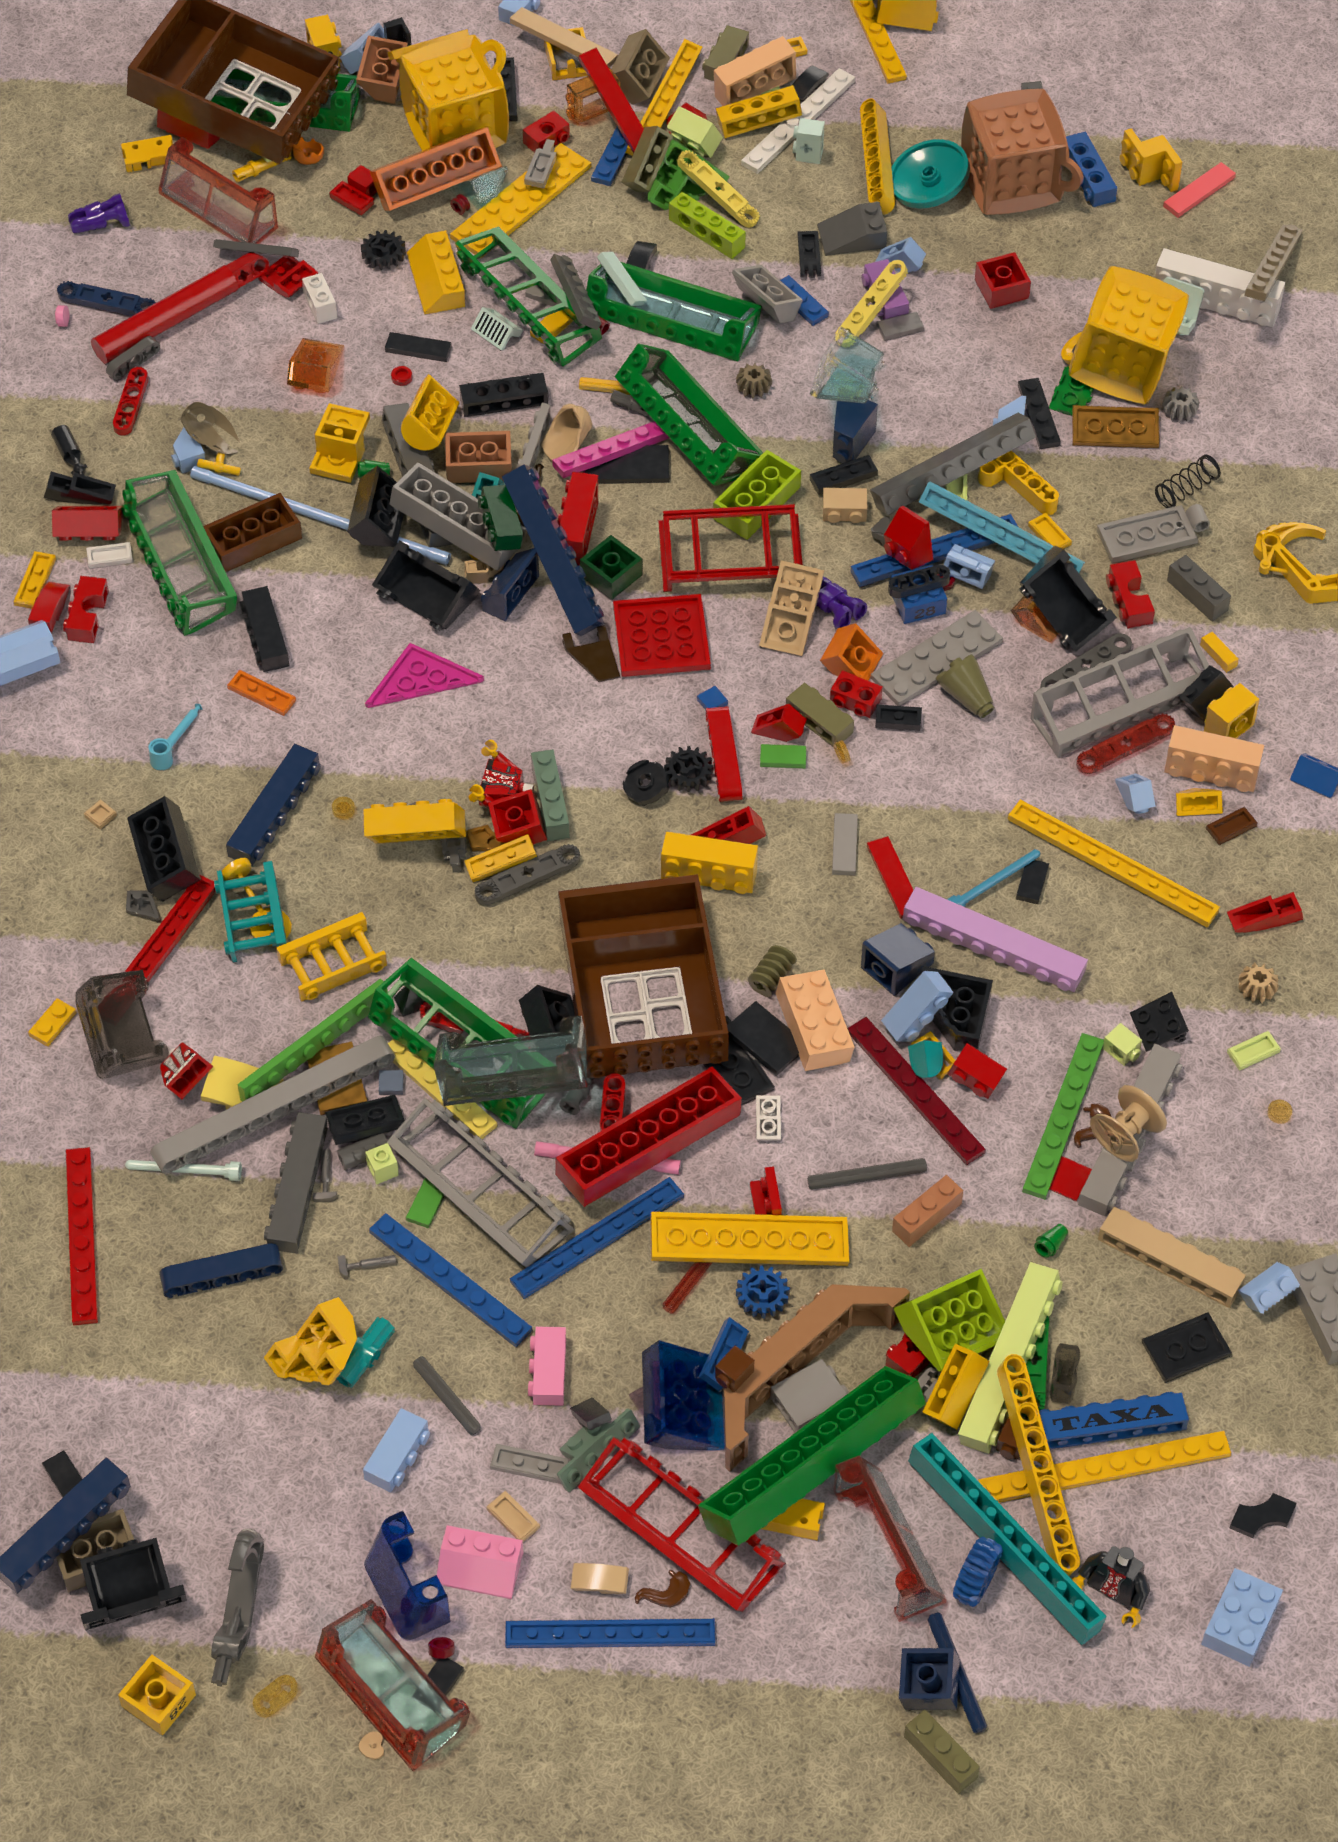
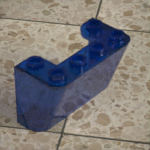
[364,1510,451,1640]

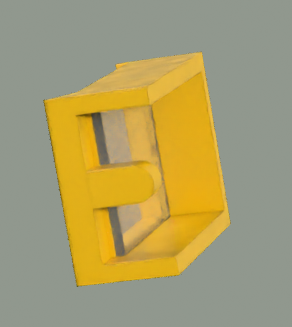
[544,27,588,81]

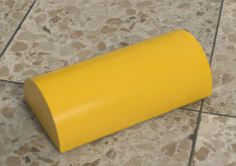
[401,374,460,450]

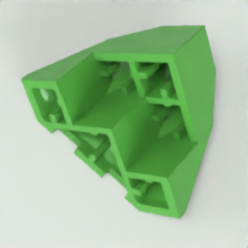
[648,138,730,210]

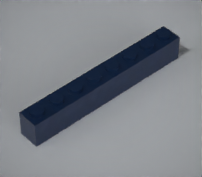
[502,464,605,636]

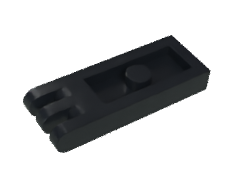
[797,231,821,277]

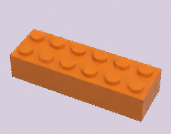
[369,127,502,211]

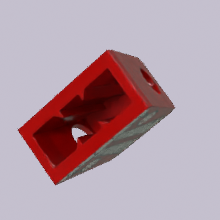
[160,1042,213,1099]

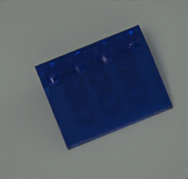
[642,1340,725,1450]

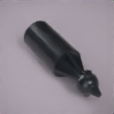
[51,425,88,476]

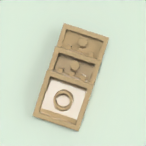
[759,560,825,656]

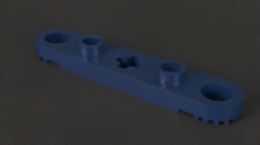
[57,281,156,316]

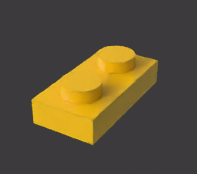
[28,998,77,1047]

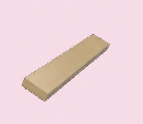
[510,7,618,68]

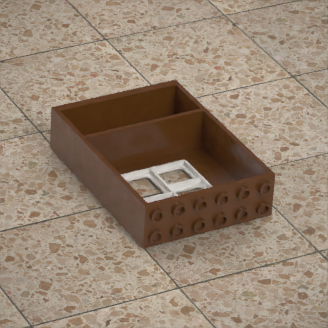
[127,0,340,164]
[558,874,728,1079]

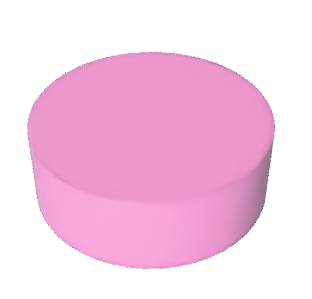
[55,305,70,327]

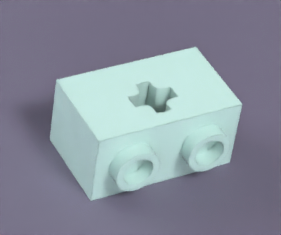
[793,118,825,164]

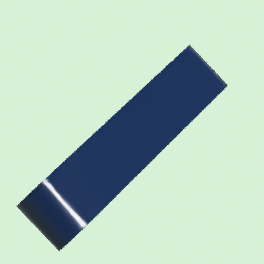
[159,1243,283,1298]

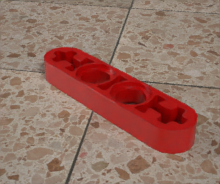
[113,367,149,436]

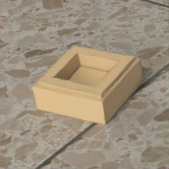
[84,799,117,830]

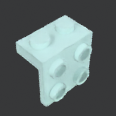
[1163,277,1204,335]

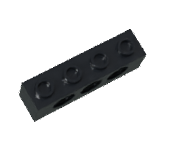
[459,373,548,417]

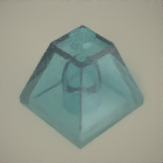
[458,166,508,207]

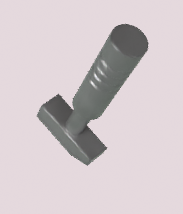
[313,1149,338,1202]
[337,1255,396,1280]

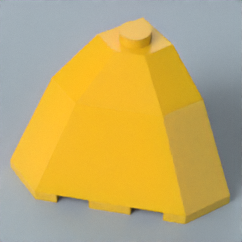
[264,1297,357,1386]

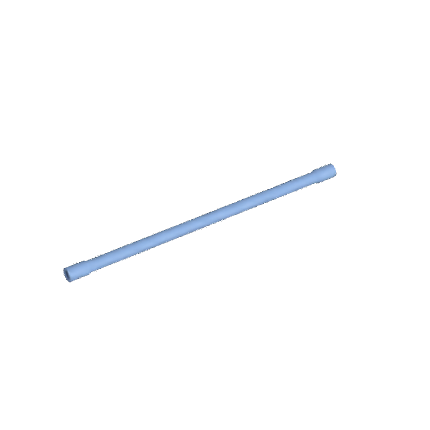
[190,466,451,566]

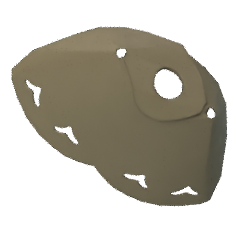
[180,402,240,454]

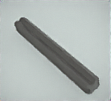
[413,1356,481,1435]

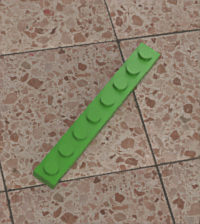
[237,979,388,1102]
[1022,1033,1104,1200]

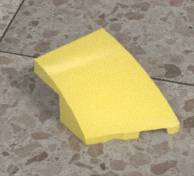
[201,1056,284,1110]

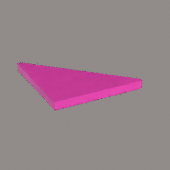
[365,643,484,708]

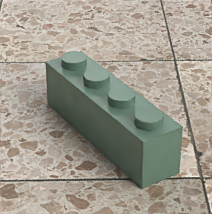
[531,749,570,841]

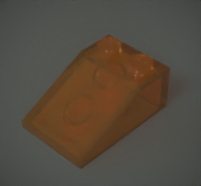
[287,338,344,393]

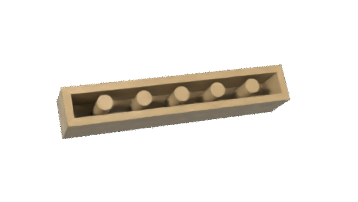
[1098,1207,1246,1308]

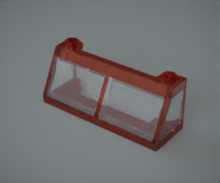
[159,137,278,244]

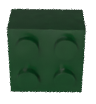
[580,535,643,600]

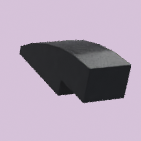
[44,471,116,505]

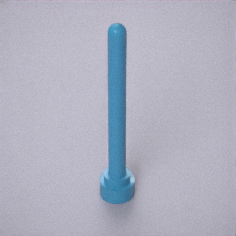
[947,849,1040,907]

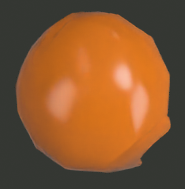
[292,136,324,165]

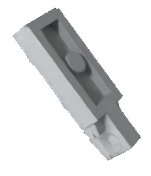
[524,139,557,188]

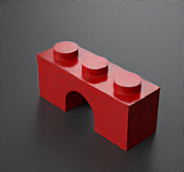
[1106,560,1155,629]
[63,576,109,644]

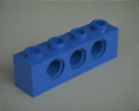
[1066,131,1117,207]

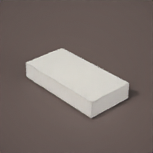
[86,542,133,569]

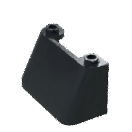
[372,540,481,631]
[1019,545,1117,652]

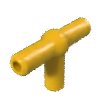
[197,452,241,476]

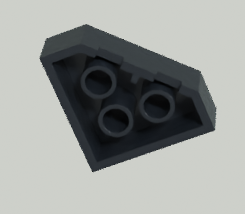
[921,966,993,1051]

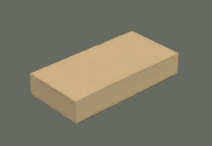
[486,1491,540,1542]

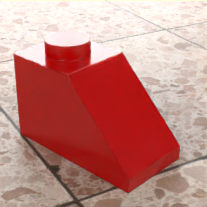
[751,703,807,742]

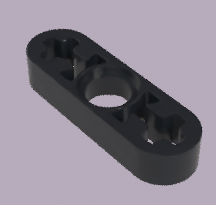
[888,565,950,599]

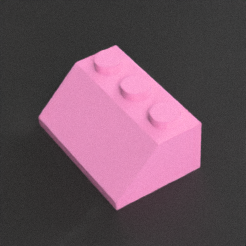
[436,1525,523,1599]

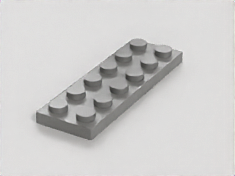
[871,610,1003,706]

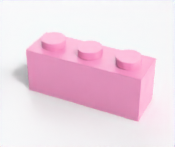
[528,1327,566,1406]

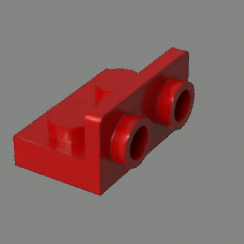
[750,1166,782,1215]

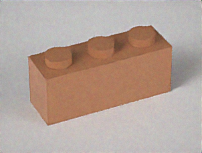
[892,1175,964,1247]

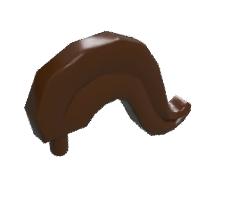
[1074,1103,1112,1148]
[635,1570,690,1608]

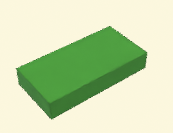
[760,744,806,769]
[406,1178,445,1228]

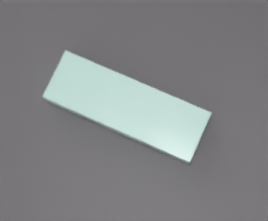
[597,252,647,306]

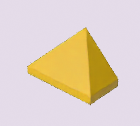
[1176,788,1223,816]

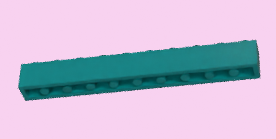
[908,1433,1107,1645]

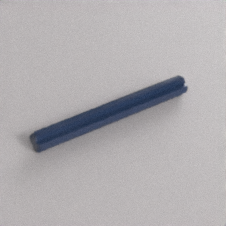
[927,1612,987,1734]

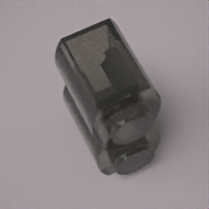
[1050,1343,1080,1404]

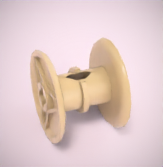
[1090,1085,1167,1162]

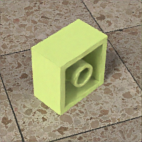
[667,106,723,158]

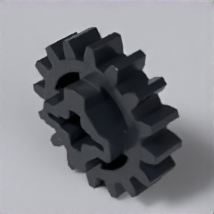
[361,230,406,270]
[664,746,713,792]

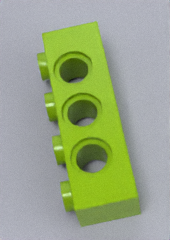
[669,192,746,259]

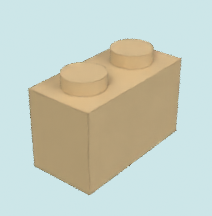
[823,488,867,523]

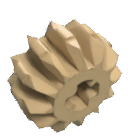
[1238,963,1279,1003]

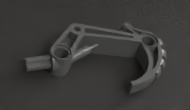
[211,1528,264,1687]

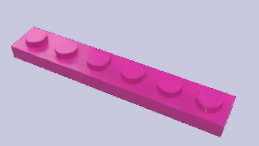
[552,421,670,478]

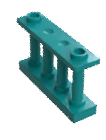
[214,861,287,962]

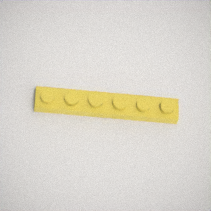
[388,1039,497,1139]

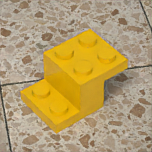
[1119,128,1182,192]
[309,403,370,483]

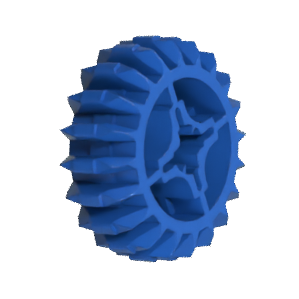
[953,1536,1003,1607]

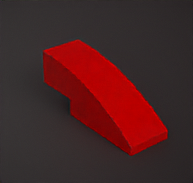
[28,582,70,634]
[1227,892,1303,933]

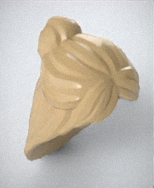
[541,404,592,461]

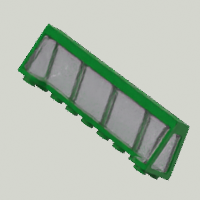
[121,470,237,636]

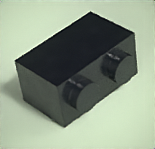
[1179,665,1234,721]

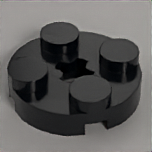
[623,760,670,806]

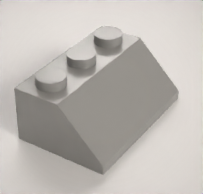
[732,265,803,323]

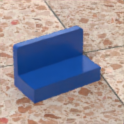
[1290,753,1338,798]

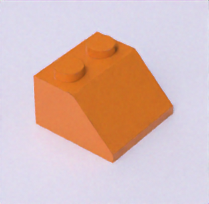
[820,623,883,681]

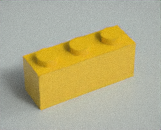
[922,1344,990,1430]

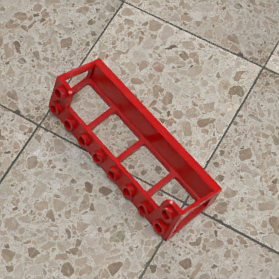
[578,1437,786,1612]

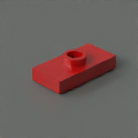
[329,181,375,216]

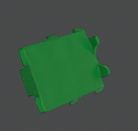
[1049,366,1094,416]

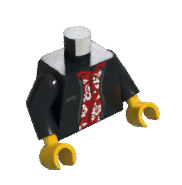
[1072,1546,1150,1628]

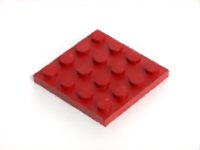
[613,594,711,677]

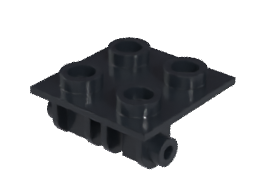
[1130,992,1189,1052]

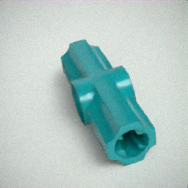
[336,1317,395,1388]

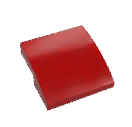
[258,256,318,298]

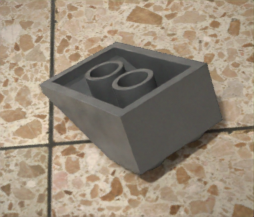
[817,202,887,256]

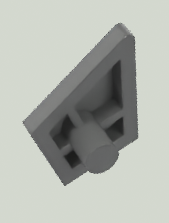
[126,890,160,921]

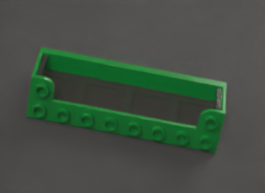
[614,343,763,486]

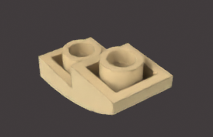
[571,1563,629,1594]

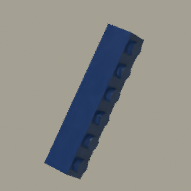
[226,743,321,866]
[0,1457,131,1594]

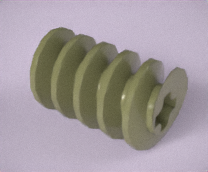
[748,945,797,997]

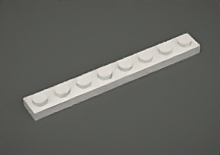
[741,68,855,174]

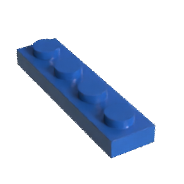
[591,126,628,187]

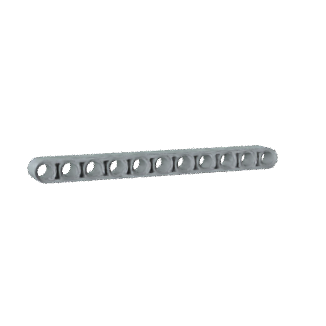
[150,1036,395,1174]

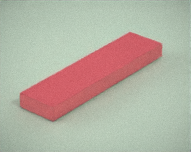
[1163,162,1236,218]

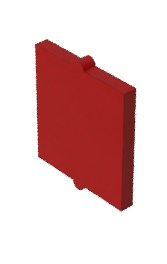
[1049,1156,1092,1201]

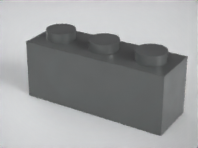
[1167,555,1231,622]

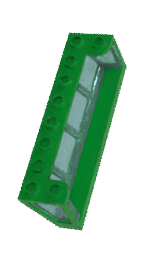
[211,69,361,132]
[586,262,762,362]

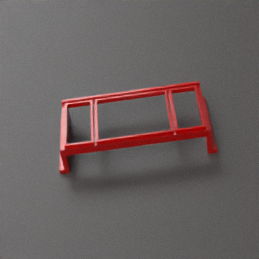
[658,504,803,592]

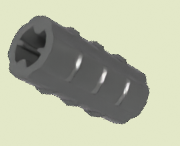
[337,1133,387,1170]

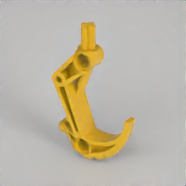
[1253,522,1338,604]

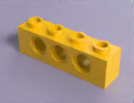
[715,85,802,138]

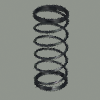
[1155,454,1221,508]

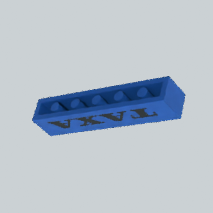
[1035,1392,1189,1449]

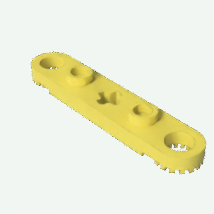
[677,150,760,228]
[835,260,908,347]

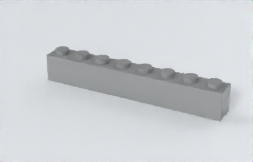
[1078,1044,1183,1216]

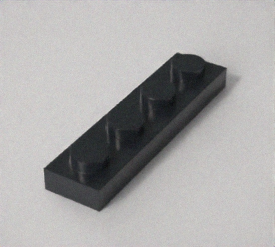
[494,57,518,121]
[1018,377,1061,450]

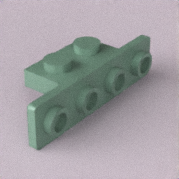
[557,1408,640,1492]

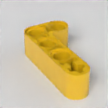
[978,451,1059,515]

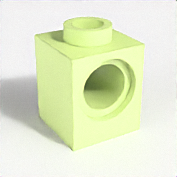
[1103,1023,1142,1066]
[365,1143,399,1185]

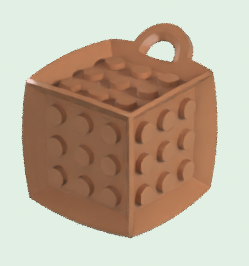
[961,89,1083,215]

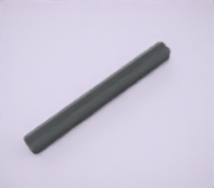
[807,1158,927,1190]

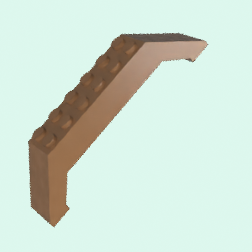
[723,1284,910,1472]

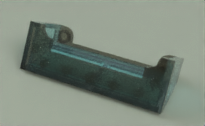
[433,1016,587,1106]

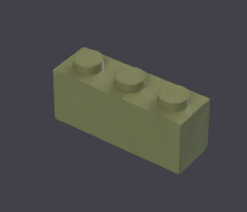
[702,25,749,81]
[621,126,673,192]
[786,682,854,749]
[904,1710,980,1794]

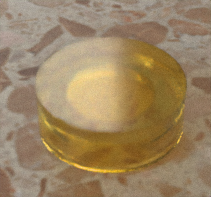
[834,740,851,764]
[332,797,355,820]
[1267,1100,1292,1124]

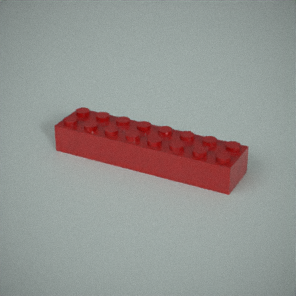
[555,1067,742,1207]

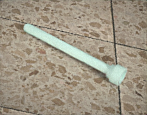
[125,1160,242,1181]

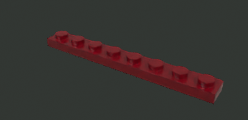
[847,1017,986,1166]

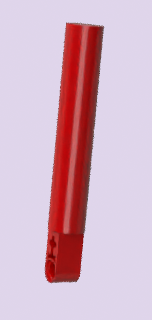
[91,252,269,364]

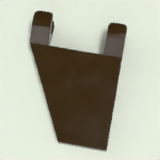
[562,625,620,682]

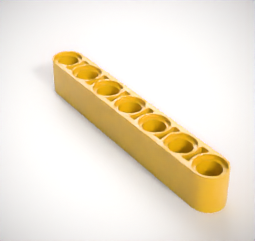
[860,98,895,215]

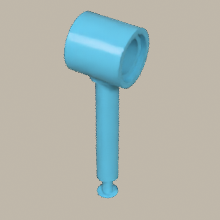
[148,704,203,770]

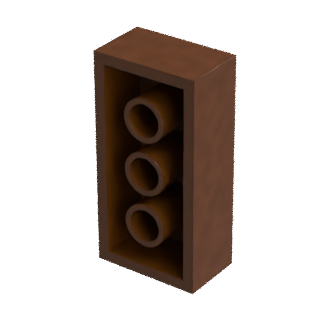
[203,493,302,572]

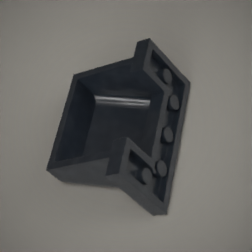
[80,1538,187,1631]

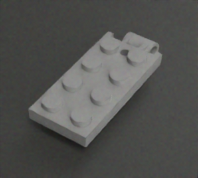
[1097,504,1210,563]

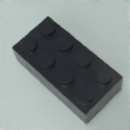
[127,796,201,902]

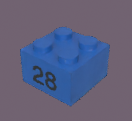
[890,565,947,624]

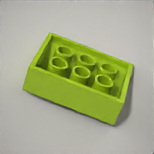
[894,1268,1005,1372]

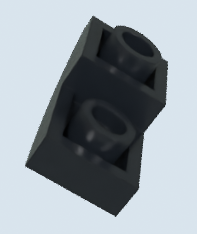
[791,65,829,102]
[626,241,657,270]

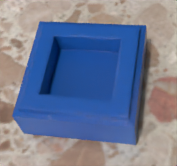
[697,686,728,710]

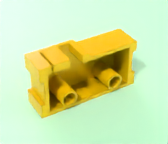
[121,135,177,172]
[761,1498,825,1541]

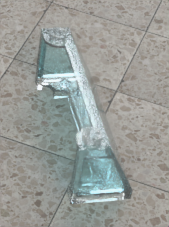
[810,327,885,403]

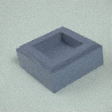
[378,1070,404,1095]

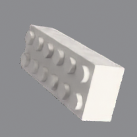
[1155,248,1285,327]

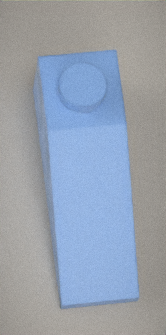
[340,23,384,74]

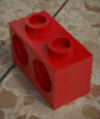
[830,670,883,718]

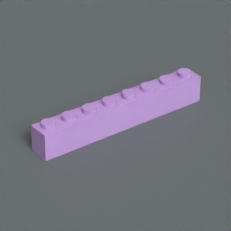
[902,887,1088,992]

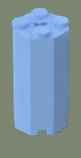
[0,620,60,686]

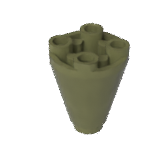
[936,654,995,718]

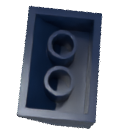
[481,548,539,621]

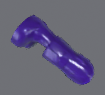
[68,193,130,233]
[816,577,868,629]

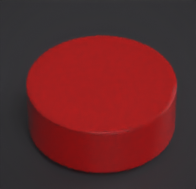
[391,366,413,386]

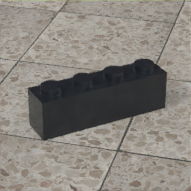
[239,586,290,672]

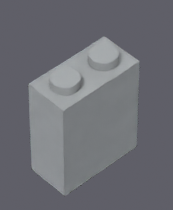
[770,1359,849,1433]

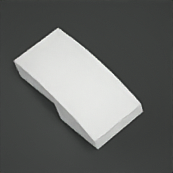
[756,1095,781,1141]

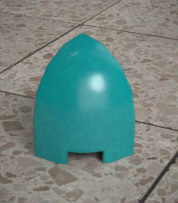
[908,1040,943,1078]

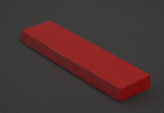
[867,836,914,919]

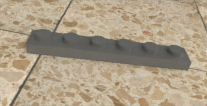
[550,254,601,330]

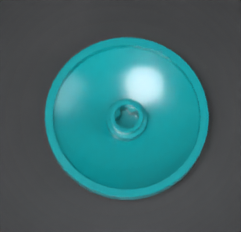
[891,139,970,209]

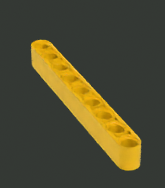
[997,1354,1080,1576]

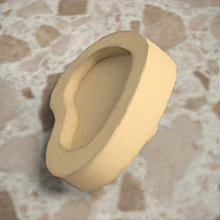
[358,1731,384,1760]

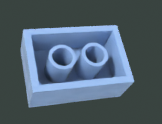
[1201,1568,1283,1667]

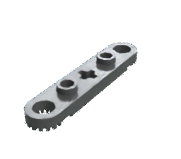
[1040,633,1132,688]
[475,844,580,905]

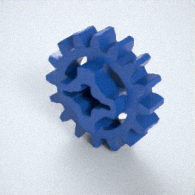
[736,1265,790,1319]

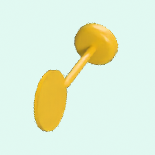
[222,858,292,946]

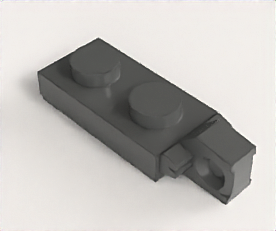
[441,837,467,872]

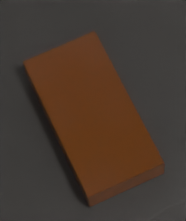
[1206,806,1258,845]

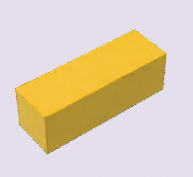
[1200,631,1239,673]

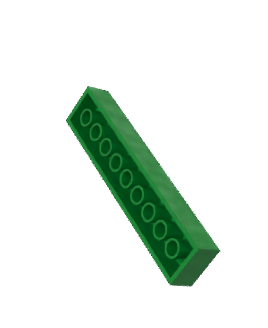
[698,1366,926,1546]

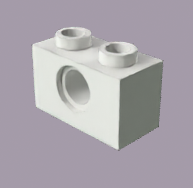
[302,273,337,324]

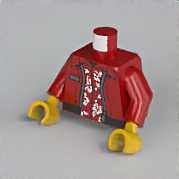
[468,739,534,809]

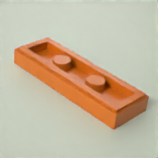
[227,670,296,716]

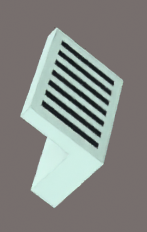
[471,307,523,350]

